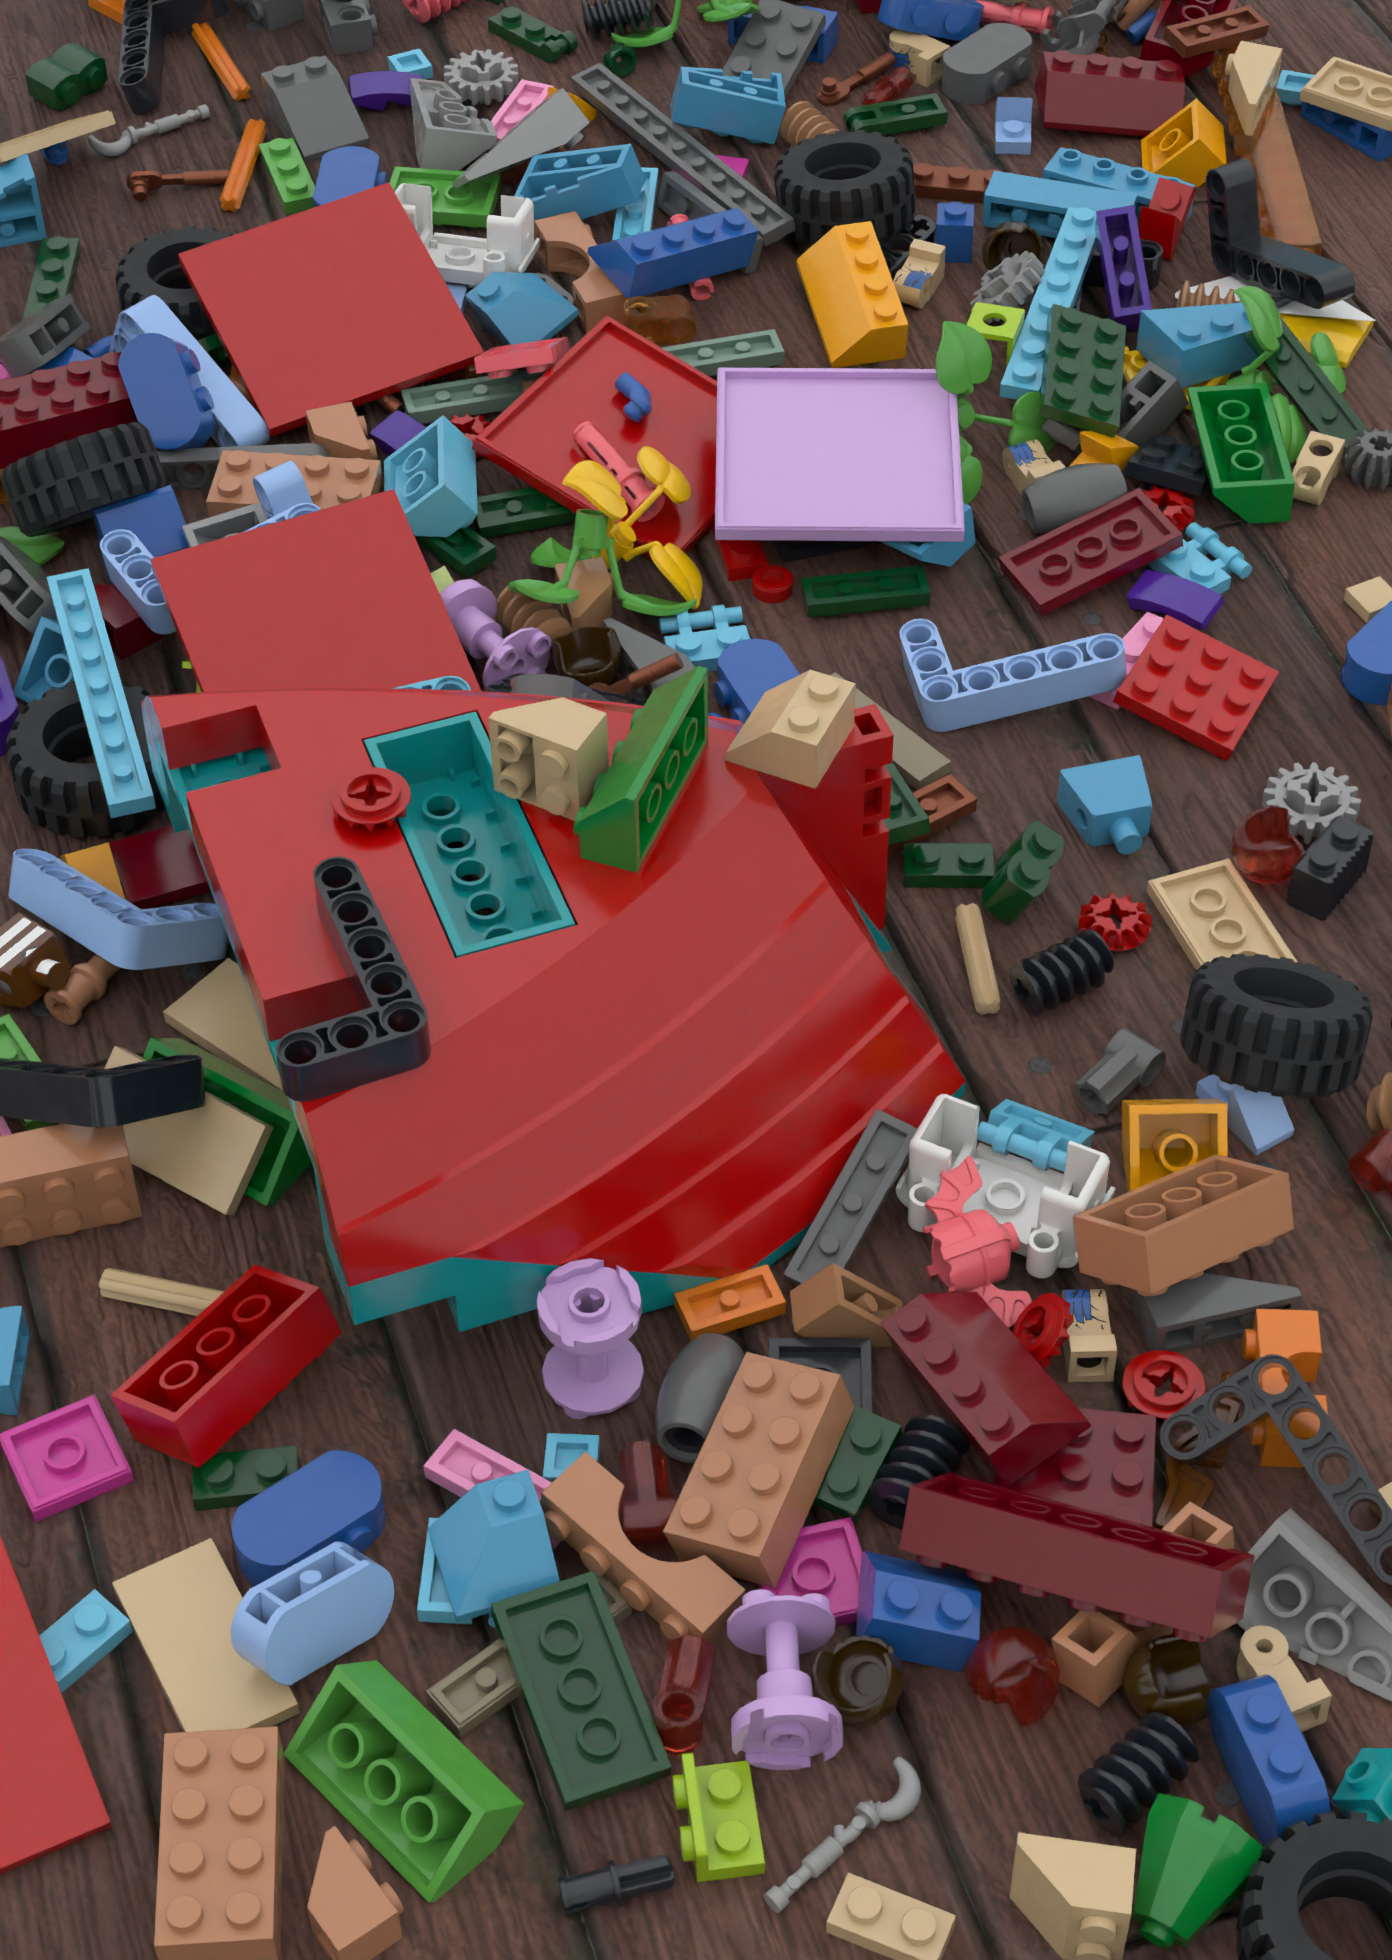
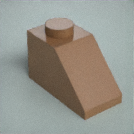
[555,557,617,630]
[790,1263,903,1348]

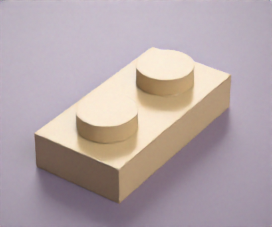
[826,1872,956,1960]

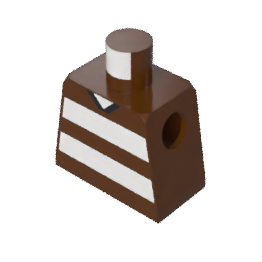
[0,913,71,1008]

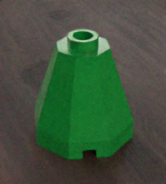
[1133,1793,1264,1950]

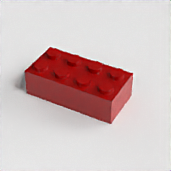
[110,1264,342,1468]

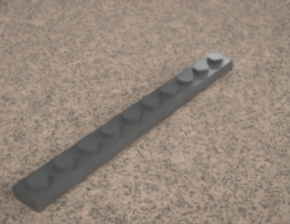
[571,63,795,246]

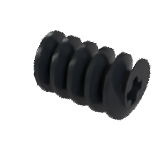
[581,0,654,40]
[1009,929,1114,1017]
[867,1414,970,1530]
[1077,1712,1200,1838]

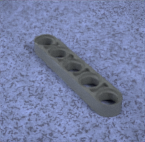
[156,443,330,490]

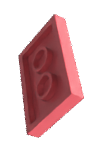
[474,337,570,379]

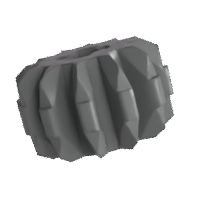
[1344,427,1392,492]

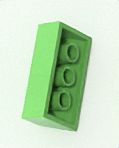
[284,1660,524,1903]

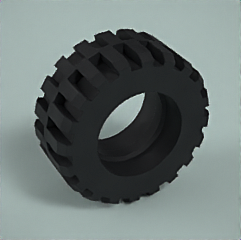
[774,130,916,245]
[115,226,233,341]
[1,422,167,537]
[6,681,165,840]
[1180,954,1373,1099]
[1236,1811,1392,1960]

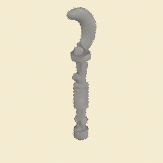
[88,104,210,157]
[763,1756,921,1913]

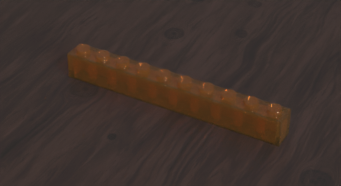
[1213,40,1322,256]

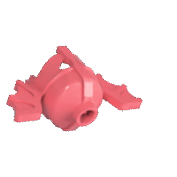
[922,1156,1032,1328]

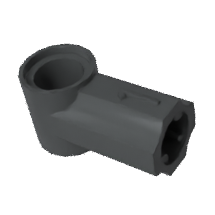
[1074,1028,1166,1116]

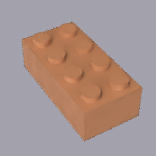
[206,450,384,517]
[0,1124,142,1248]
[1073,1154,1294,1296]
[663,1352,855,1588]
[154,1726,285,1960]

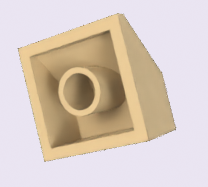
[725,670,856,789]
[1010,1832,1136,1960]

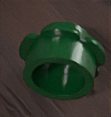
[603,42,636,76]

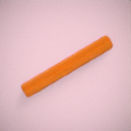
[191,22,250,102]
[220,118,267,212]

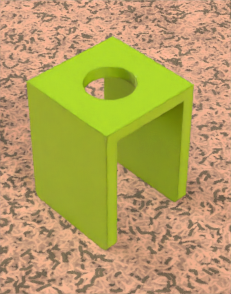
[967,302,1025,368]

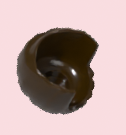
[982,221,1044,271]
[552,626,622,686]
[1123,1634,1211,1727]
[811,1635,904,1728]

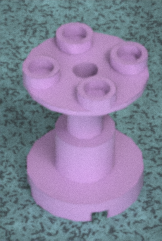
[440,579,552,691]
[537,1258,644,1419]
[727,1589,843,1770]

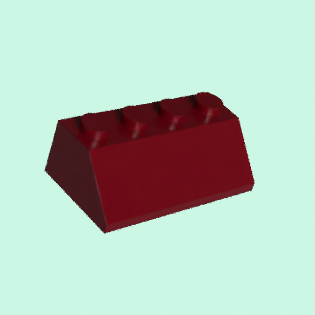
[1139,0,1239,77]
[1035,50,1185,136]
[880,1292,1091,1487]

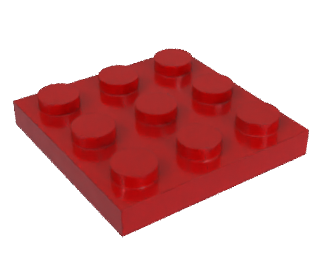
[1113,614,1279,761]

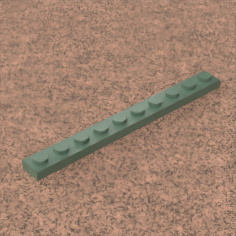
[401,329,785,424]

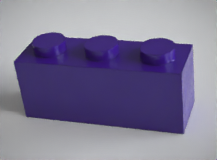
[1095,205,1152,332]

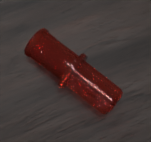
[861,67,914,106]

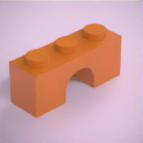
[1243,1309,1328,1468]

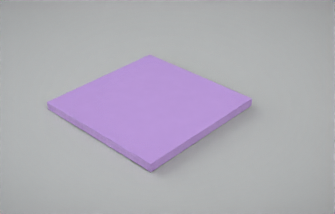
[715,368,965,542]

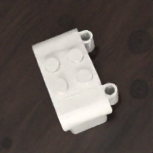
[395,183,541,288]
[896,1094,1116,1278]

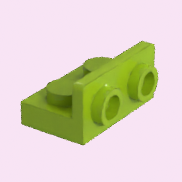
[672,1753,765,1882]

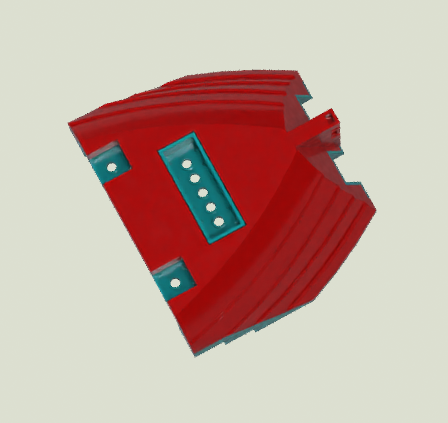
[141,688,966,1332]

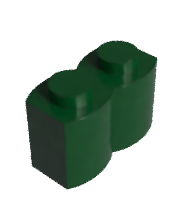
[25,43,108,111]
[981,820,1064,924]

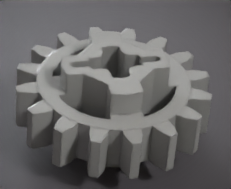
[444,49,519,105]
[970,251,1045,324]
[1262,762,1361,844]

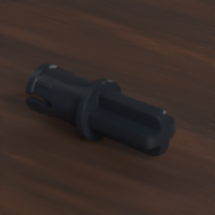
[558,1855,675,1915]

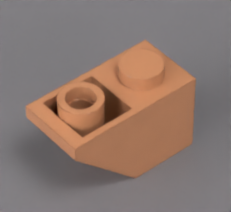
[305,402,378,460]
[307,1826,404,1960]

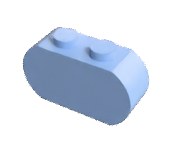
[231,1542,394,1685]

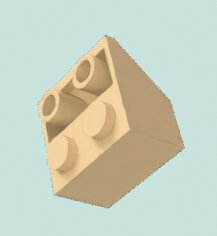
[488,697,609,821]

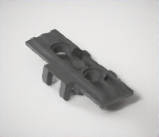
[1039,0,1127,55]

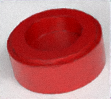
[752,565,793,603]

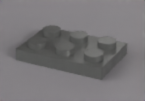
[722,0,826,99]

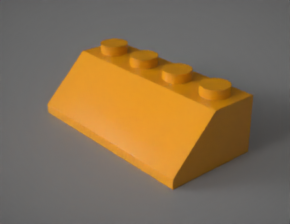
[796,221,908,368]

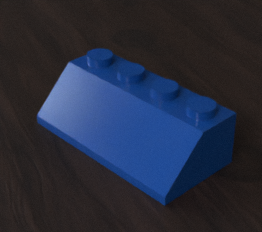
[587,208,759,300]

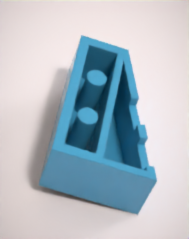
[670,67,786,144]
[514,144,646,234]
[0,153,47,248]
[1136,302,1258,388]

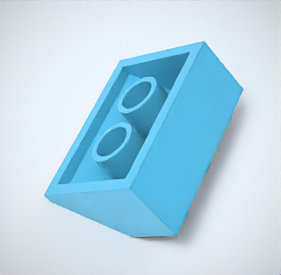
[384,415,478,537]

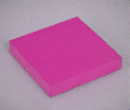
[0,1394,134,1523]
[759,1517,863,1626]

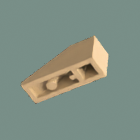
[1225,41,1282,136]

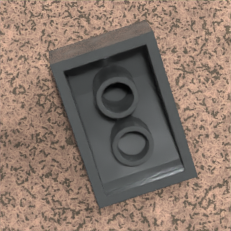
[261,55,370,163]

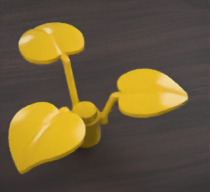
[562,446,703,611]

